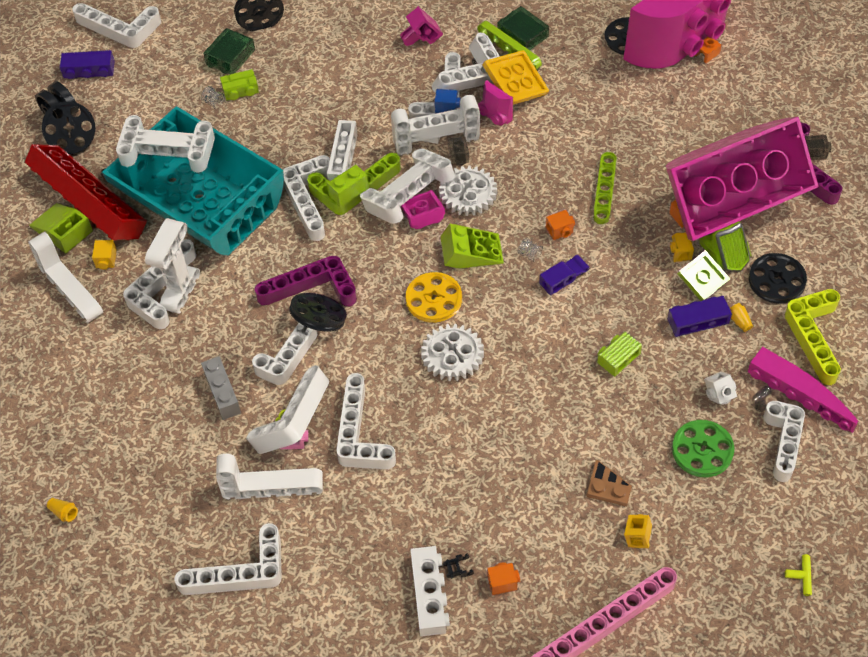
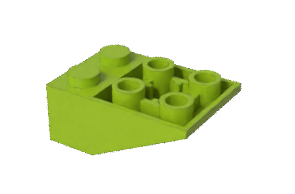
[29,203,93,254]
[440,223,504,269]

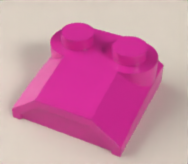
[478,80,513,126]
[401,190,445,229]

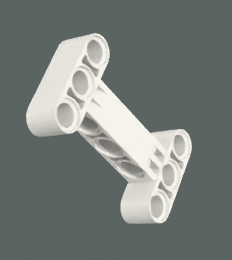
[391,95,480,156]
[116,115,215,173]
[360,149,455,224]
[145,218,200,314]

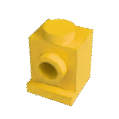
[670,232,694,262]
[624,514,652,548]

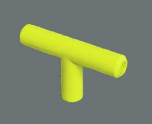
[785,554,812,596]

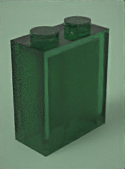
[497,6,549,50]
[203,28,255,74]

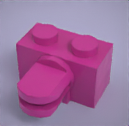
[400,6,443,46]

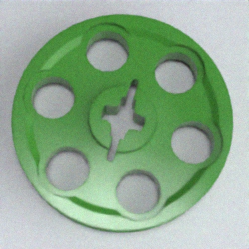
[672,420,735,478]

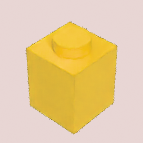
[92,240,117,270]

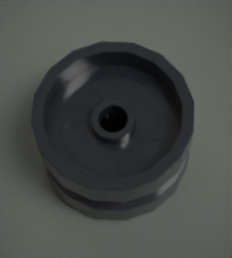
[35,81,79,119]

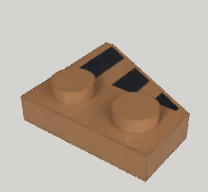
[587,460,632,507]

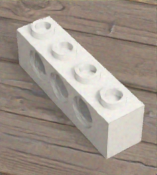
[327,120,357,181]
[411,546,450,637]

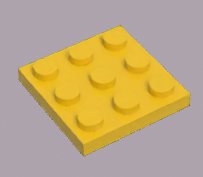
[482,50,549,105]

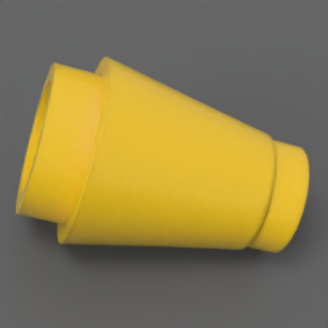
[730,303,754,332]
[47,498,78,522]

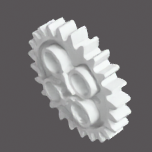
[439,165,497,216]
[421,324,484,381]

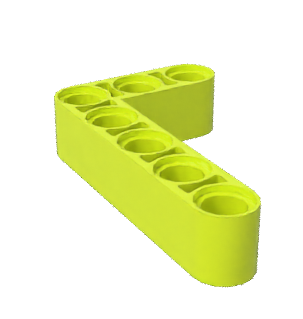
[785,289,841,385]

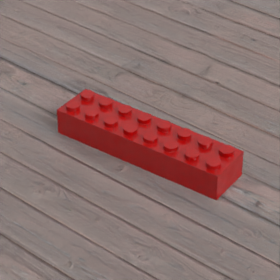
[24,144,147,241]

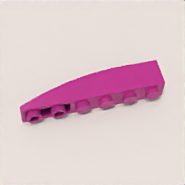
[748,346,859,433]

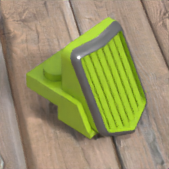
[699,221,752,272]

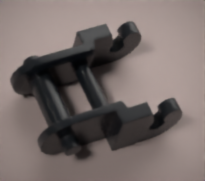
[443,553,474,579]

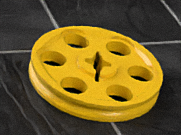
[406,272,462,323]

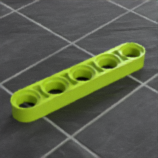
[477,21,542,70]
[593,152,617,224]

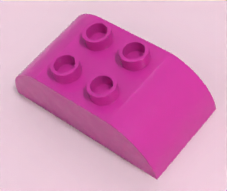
[623,0,731,69]
[666,117,819,241]

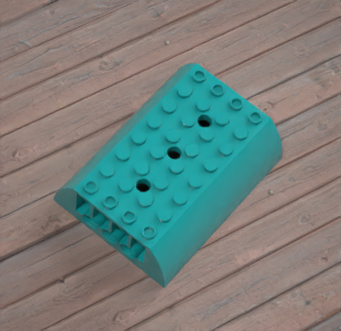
[102,106,284,255]

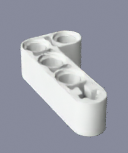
[252,323,318,385]
[763,401,805,482]

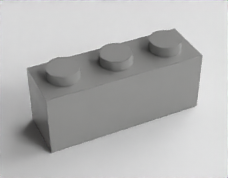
[201,356,241,420]

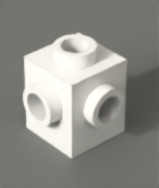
[704,372,737,405]

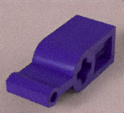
[539,255,589,296]

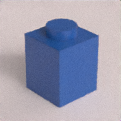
[435,89,461,114]

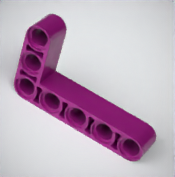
[801,123,842,205]
[255,255,357,307]

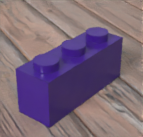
[60,50,115,79]
[667,296,732,337]

